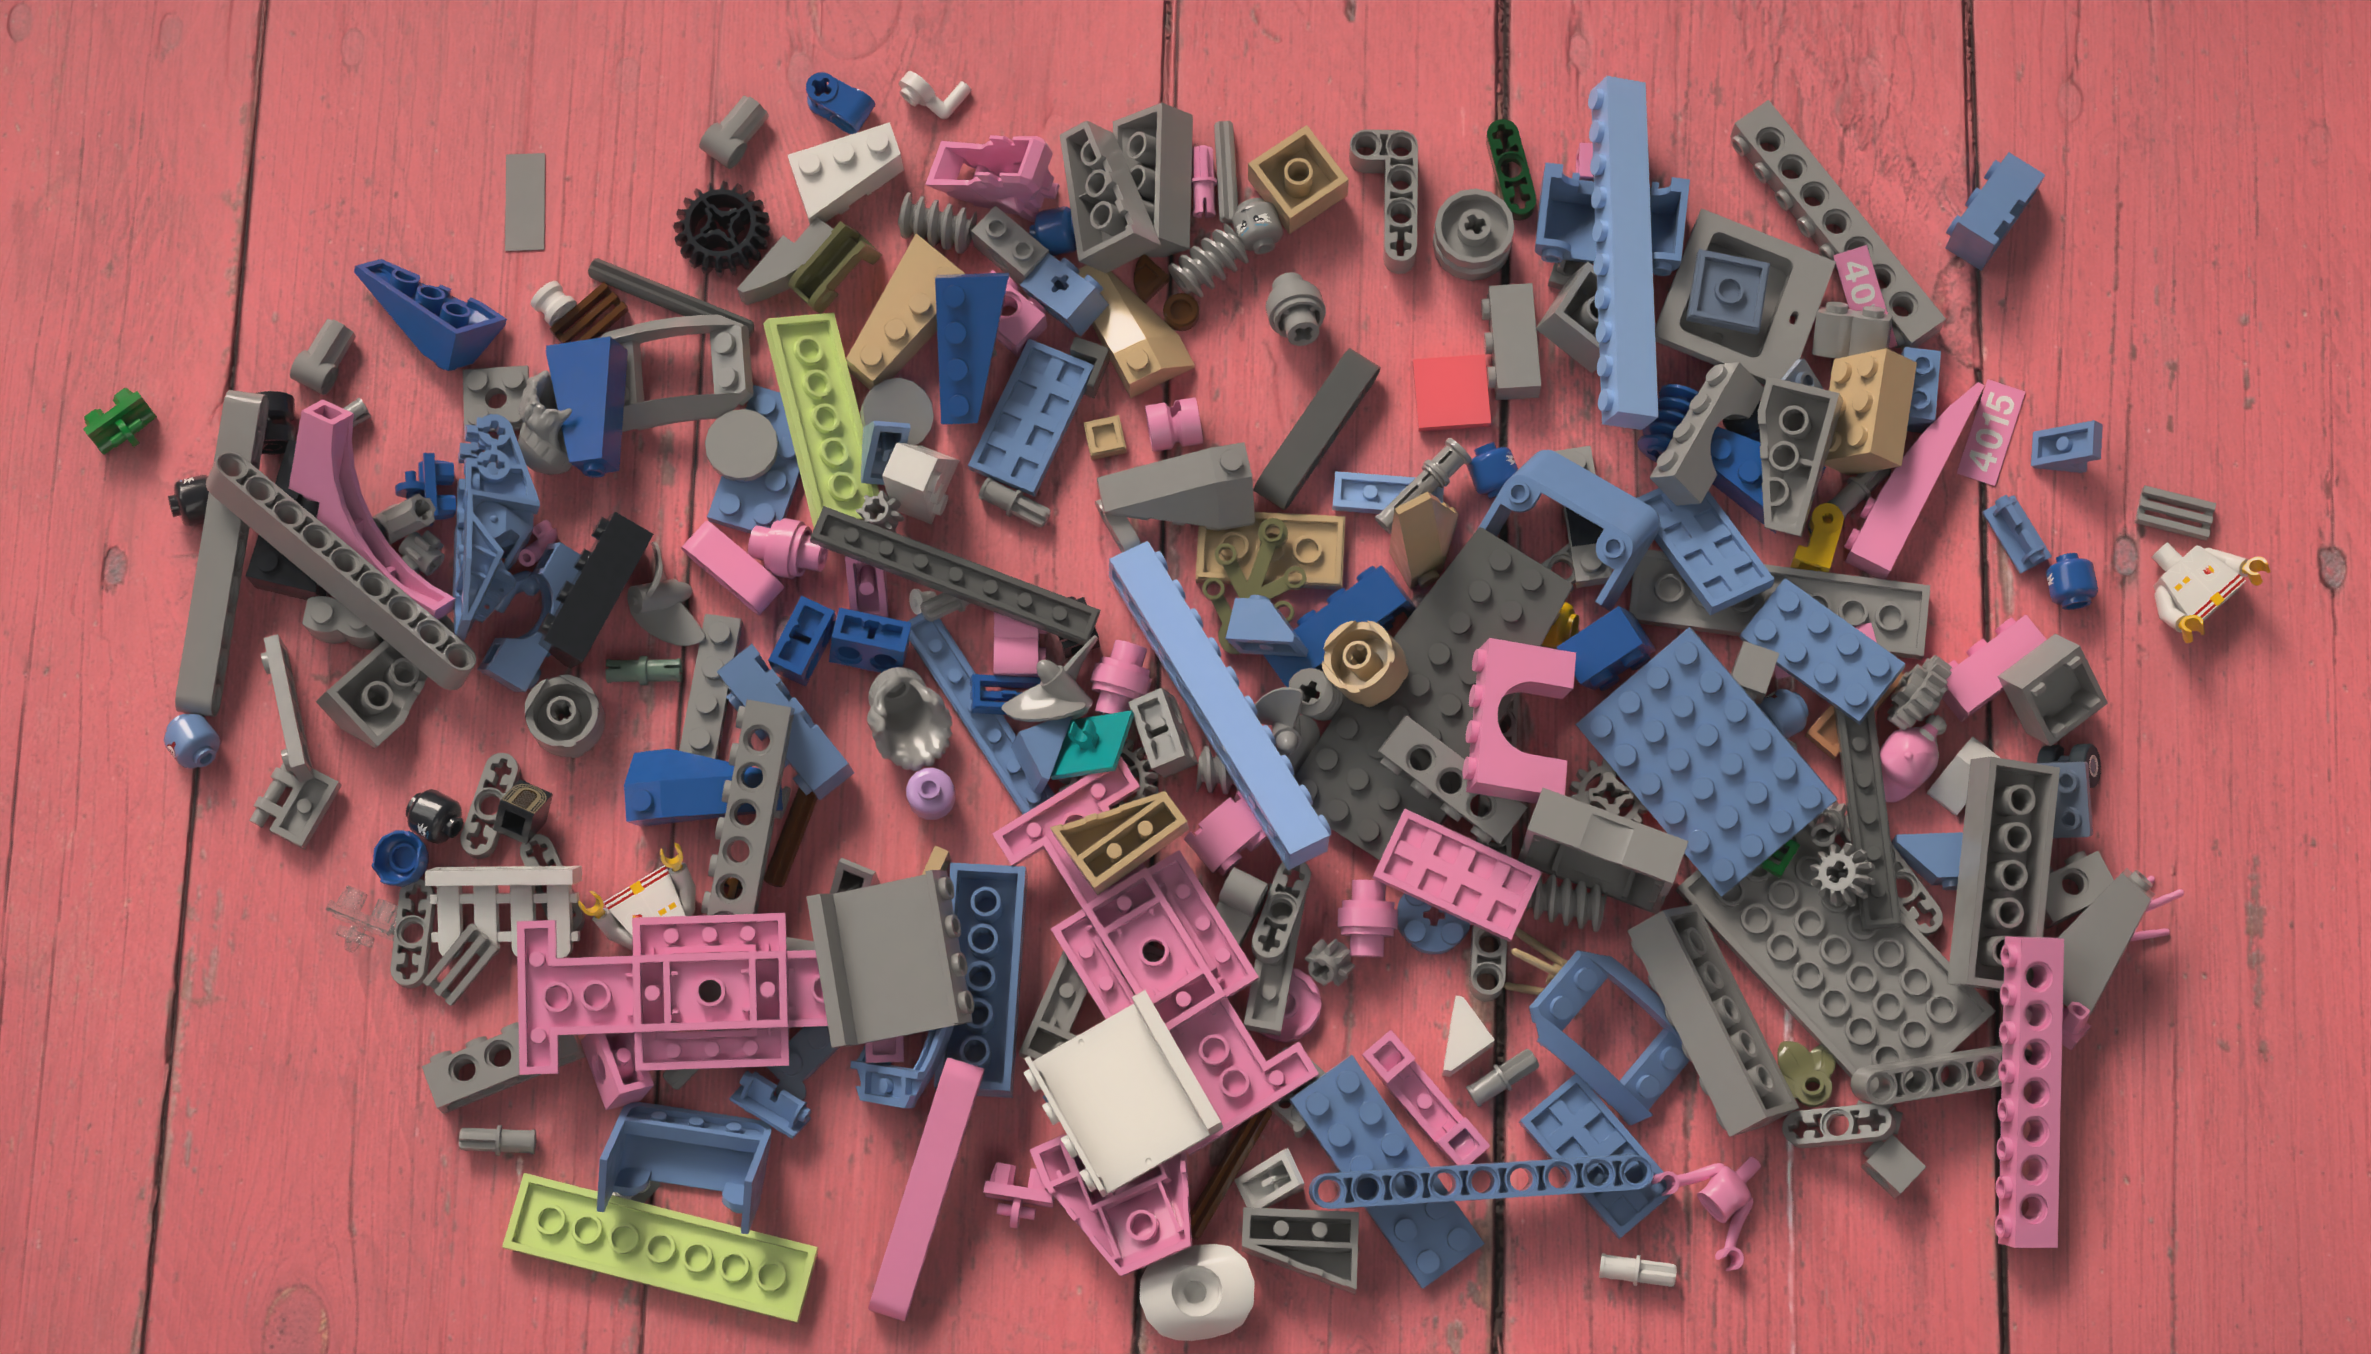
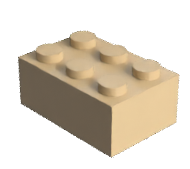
[1825,348,1917,476]

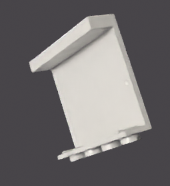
[1023,990,1223,1197]

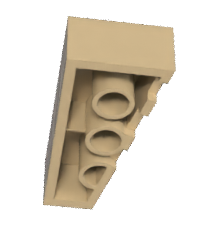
[846,234,965,390]

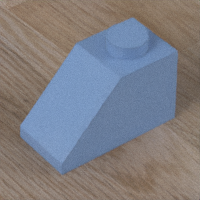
[1226,595,1308,657]
[1891,832,1963,890]

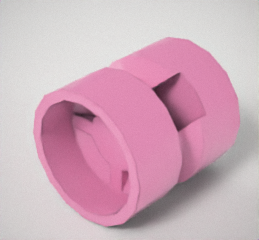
[1145,397,1203,452]

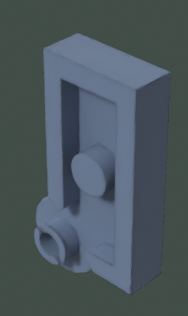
[767,1026,840,1101]

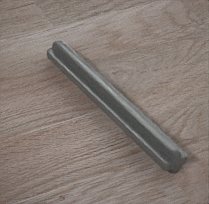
[588,258,755,339]

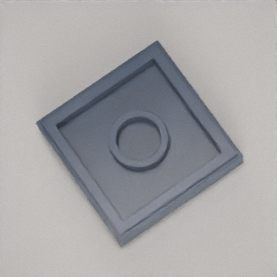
[1686,249,1770,335]

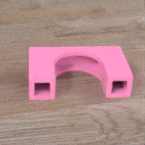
[1462,638,1576,804]

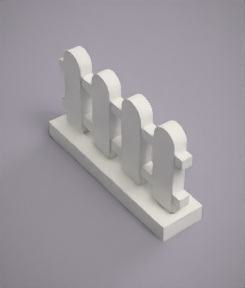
[425,866,582,958]

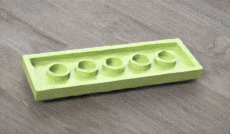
[763,313,879,528]

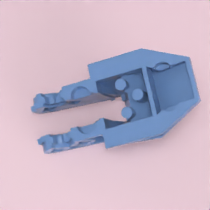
[453,414,540,641]

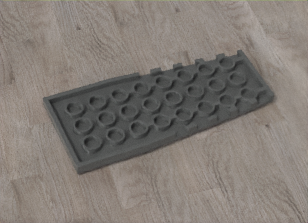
[1294,527,1574,860]

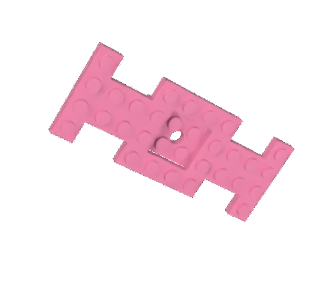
[992,756,1319,1156]
[517,913,904,1075]

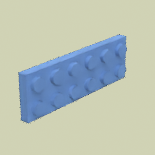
[1289,1055,1485,1289]

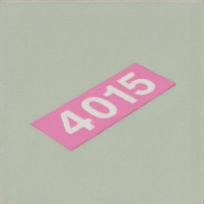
[1833,245,1898,348]
[1957,379,2025,486]

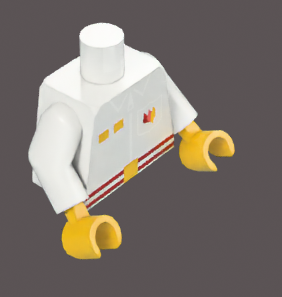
[2151,542,2271,643]
[578,843,696,950]

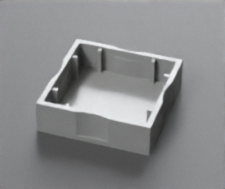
[1518,788,1689,914]

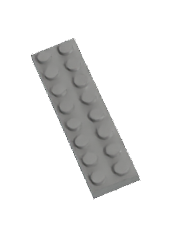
[1629,550,1930,660]

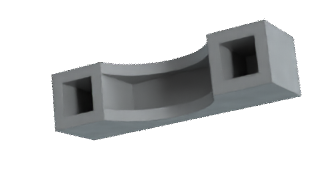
[1650,362,1764,506]

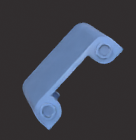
[1535,162,1690,276]

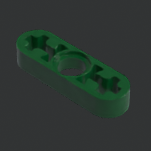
[1486,119,1536,221]

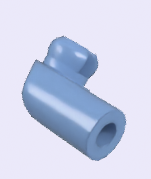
[495,570,540,613]

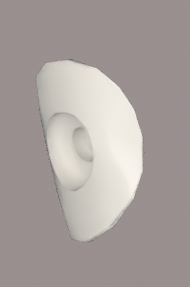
[1140,1244,1255,1341]

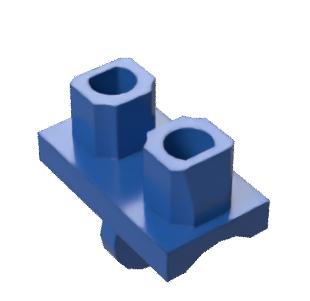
[395,453,456,527]

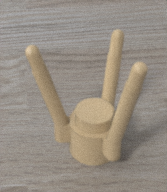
[1504,927,1567,995]

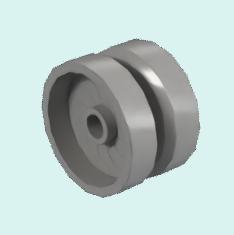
[1433,189,1515,281]

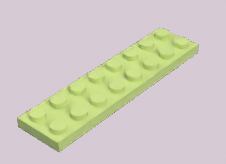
[502,1173,819,1324]

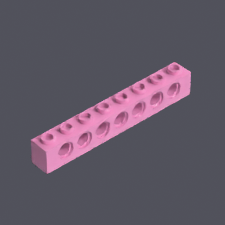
[1995,936,2064,1248]

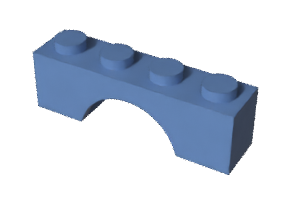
[477,542,580,692]

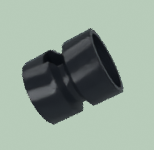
[257,391,296,455]

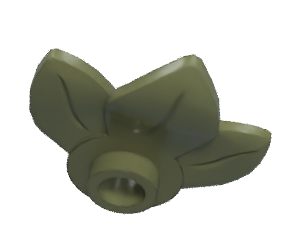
[1777,1041,1836,1107]

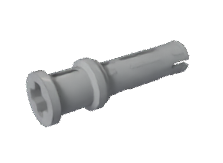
[1375,438,1472,534]

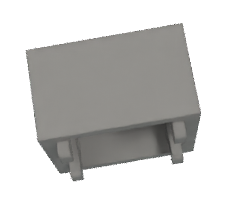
[1998,634,2108,746]

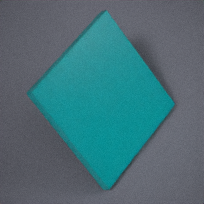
[1050,710,1134,780]

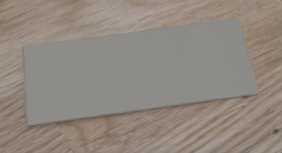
[505,153,545,251]

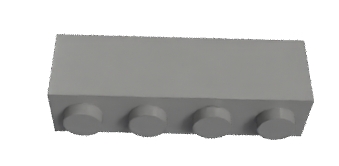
[1113,103,1193,257]

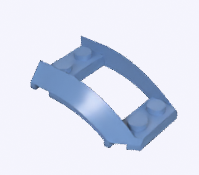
[1529,950,1690,1125]
[850,1026,954,1108]

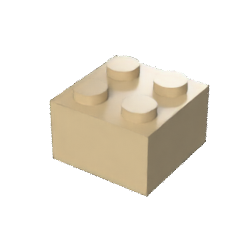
[1248,125,1349,234]

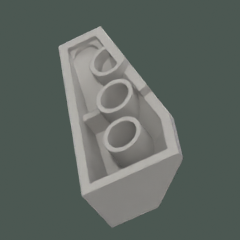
[1758,376,1843,537]
[1097,442,1255,531]
[316,615,454,748]

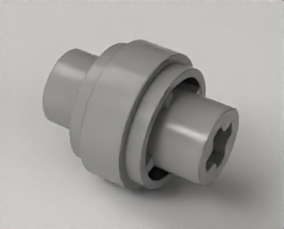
[1265,272,1326,346]

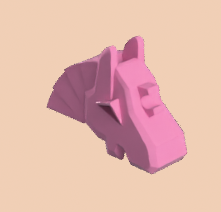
[925,135,1060,223]

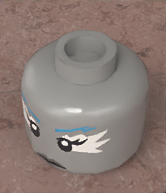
[1232,198,1283,254]

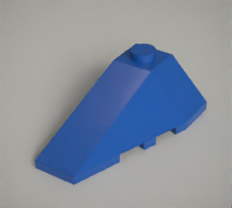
[354,259,507,371]
[624,749,783,827]

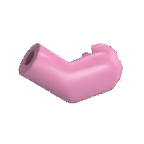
[518,520,557,567]

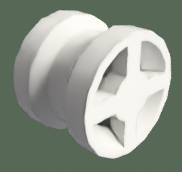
[530,281,577,326]

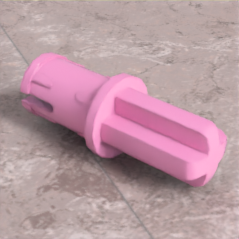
[1191,145,1218,218]

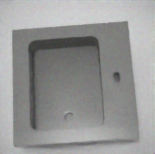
[1655,208,1836,385]

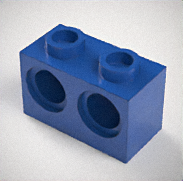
[768,596,837,687]
[829,607,912,673]

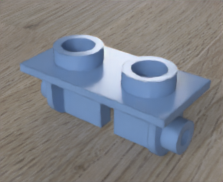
[1982,495,2052,574]
[729,1071,811,1139]

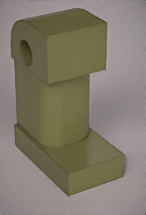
[788,221,882,314]

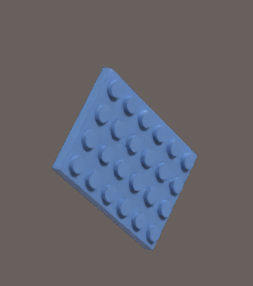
[1575,627,1838,897]

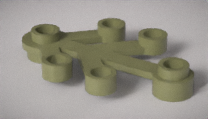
[1202,518,1307,655]

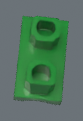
[83,388,157,455]

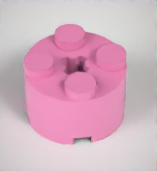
[1184,791,1267,876]

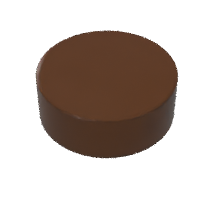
[1163,293,1199,331]

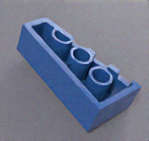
[935,273,1010,424]

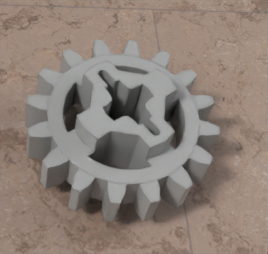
[1887,655,1952,731]
[1569,758,1648,823]

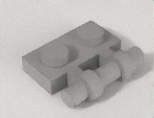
[249,763,342,850]

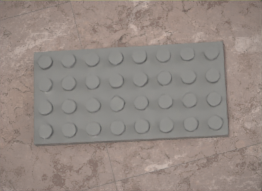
[1676,820,1996,1109]

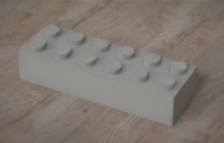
[1947,757,2060,992]
[1628,904,1799,1137]

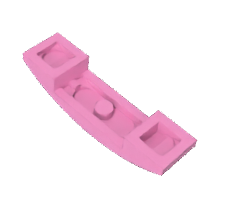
[1362,1030,1490,1165]

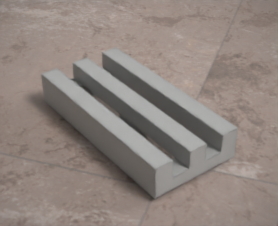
[2134,485,2216,541]
[422,923,501,1006]

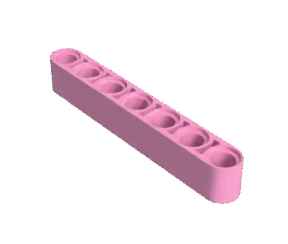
[868,1057,984,1322]

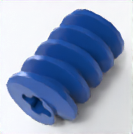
[1637,384,1699,463]

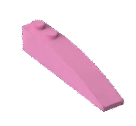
[1844,382,1985,580]

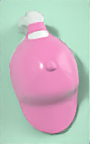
[1879,714,1947,802]

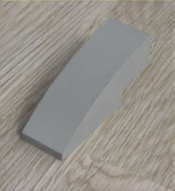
[737,217,833,305]

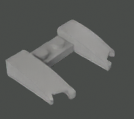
[1019,942,1165,1061]

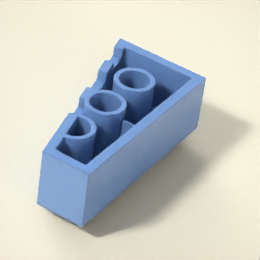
[717,644,854,801]

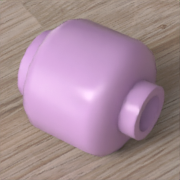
[906,768,956,820]

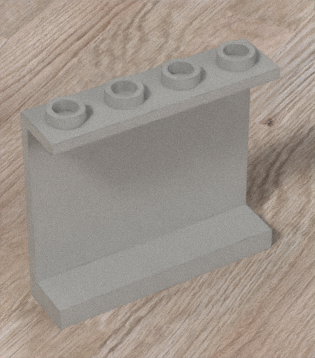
[806,870,974,1048]

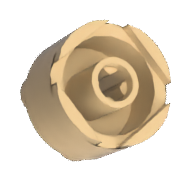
[1322,620,1409,707]

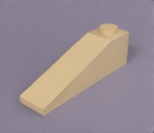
[1078,265,1195,398]
[1389,492,1458,589]

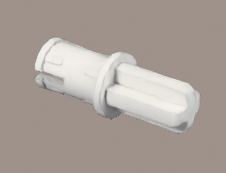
[1599,1253,1677,1287]

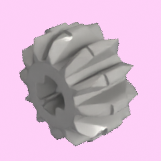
[1810,843,1876,907]

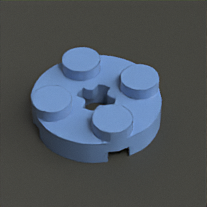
[1397,893,1471,954]

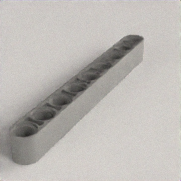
[175,390,269,717]
[206,452,476,690]

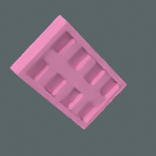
[1373,809,1542,942]

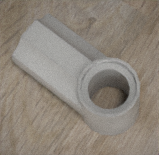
[699,95,769,169]
[290,319,356,395]
[372,494,436,545]

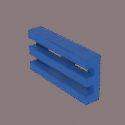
[970,674,1041,715]

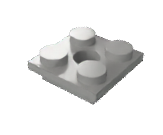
[463,365,529,432]

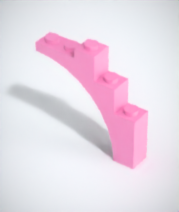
[289,400,455,620]

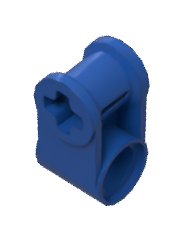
[806,72,876,134]

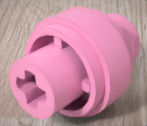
[748,518,828,579]
[1090,640,1152,715]
[1337,880,1398,957]

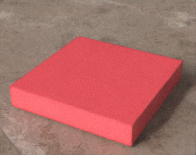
[1412,354,1491,432]

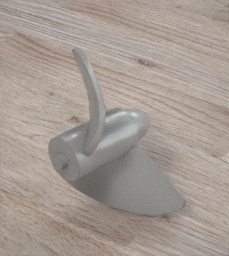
[627,541,706,646]
[1002,635,1098,722]
[1255,687,1320,777]

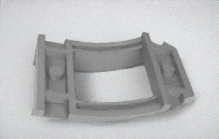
[600,314,753,432]

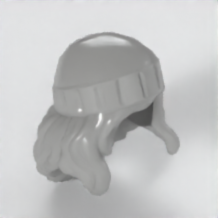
[518,370,572,475]
[867,667,952,771]

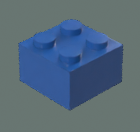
[1557,606,1656,691]

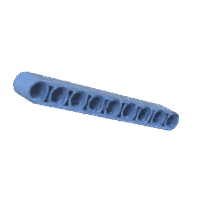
[1309,1154,1654,1209]

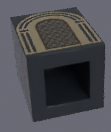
[493,779,553,845]

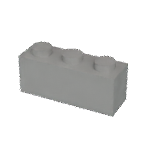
[1481,283,1541,400]

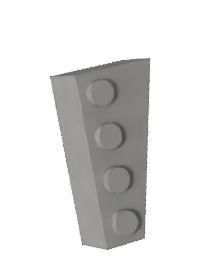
[1060,120,1161,273]

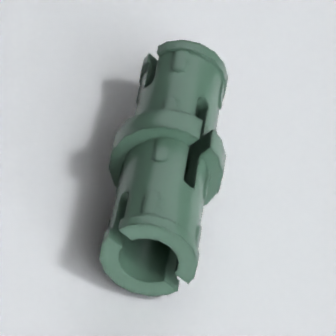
[605,656,682,685]

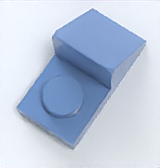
[2031,420,2103,473]

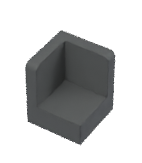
[1070,336,1110,399]

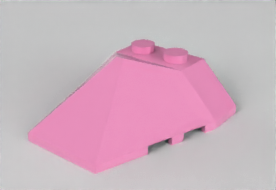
[1030,1134,1192,1277]

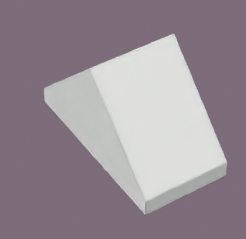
[1927,736,2000,816]
[1442,996,1495,1077]
[1234,1148,1305,1208]

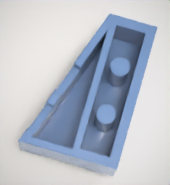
[1945,152,2045,271]

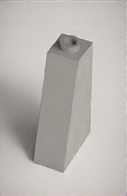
[2058,868,2155,1016]

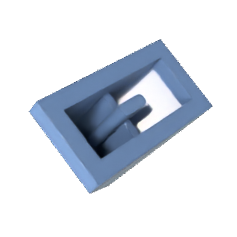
[861,421,910,485]
[1011,716,1072,794]

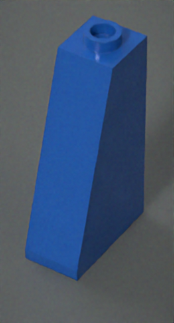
[546,336,628,478]

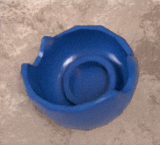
[371,830,429,887]

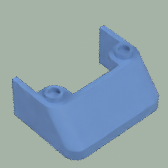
[1478,450,1661,611]
[597,1102,772,1234]

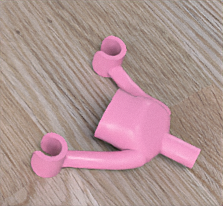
[1651,1157,1761,1271]

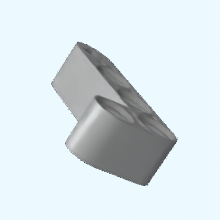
[1349,129,1418,274]
[1216,867,1268,947]

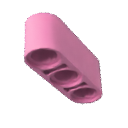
[681,521,784,615]

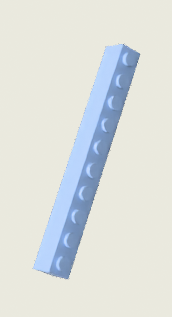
[1588,76,1658,430]
[1109,541,1331,870]

